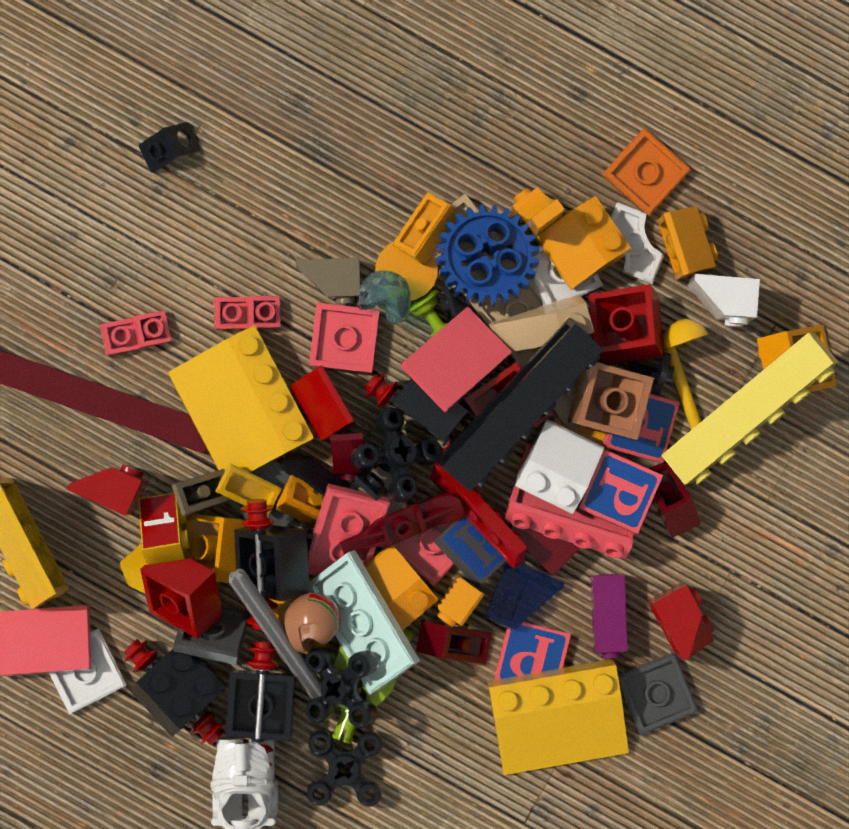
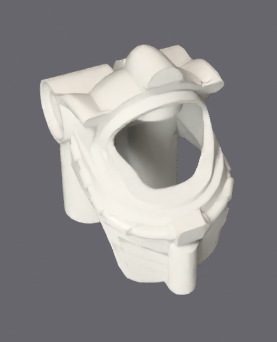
[210,738,278,829]

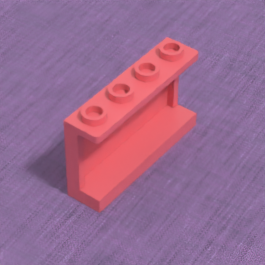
[504,443,634,560]

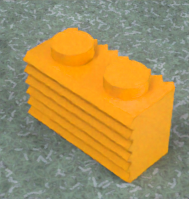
[437,576,484,627]

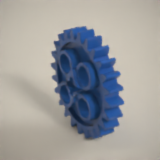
[436,204,540,307]

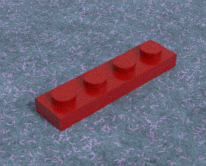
[430,461,528,569]

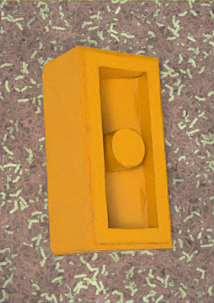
[392,192,458,265]
[276,475,324,527]

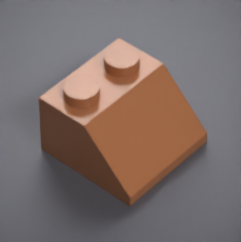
[568,362,654,440]

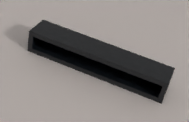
[437,317,603,492]

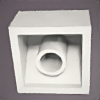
[688,274,760,327]
[515,419,604,514]

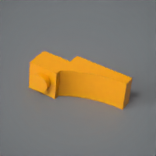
[511,187,565,235]

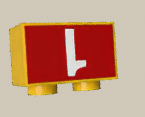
[138,493,190,565]

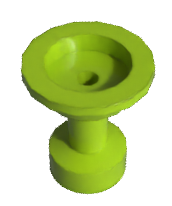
[406,290,448,337]

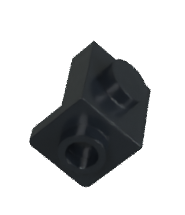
[626,352,675,396]

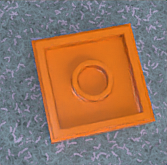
[601,128,691,217]

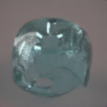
[357,270,411,323]

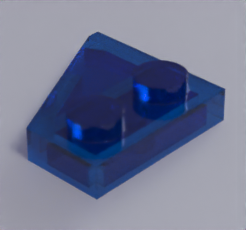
[483,561,565,630]

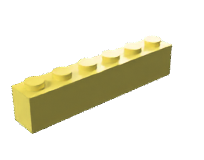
[661,332,839,485]

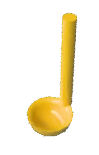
[663,319,709,430]

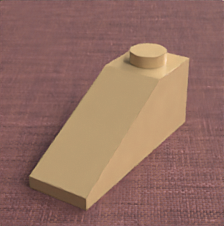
[488,295,594,352]

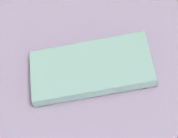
[309,550,420,694]

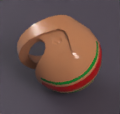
[284,592,341,652]

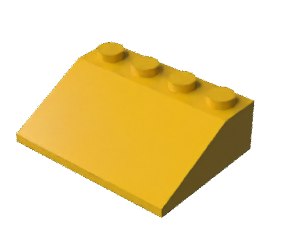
[168,325,314,473]
[0,477,70,609]
[487,659,629,775]

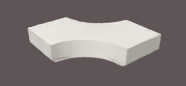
[611,202,664,285]

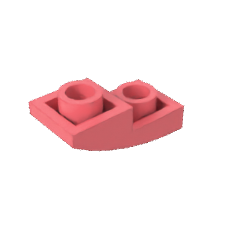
[213,296,281,330]
[99,310,172,356]

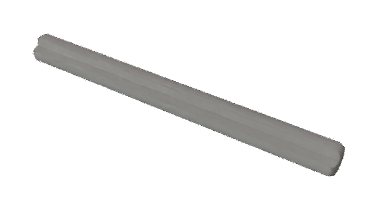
[229,569,322,699]

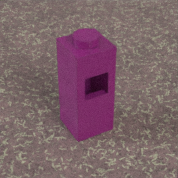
[590,574,628,658]

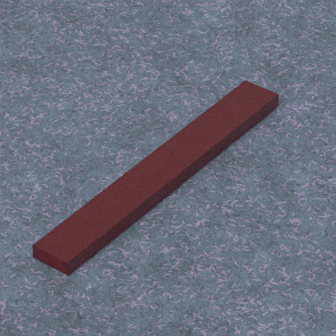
[0,350,207,454]

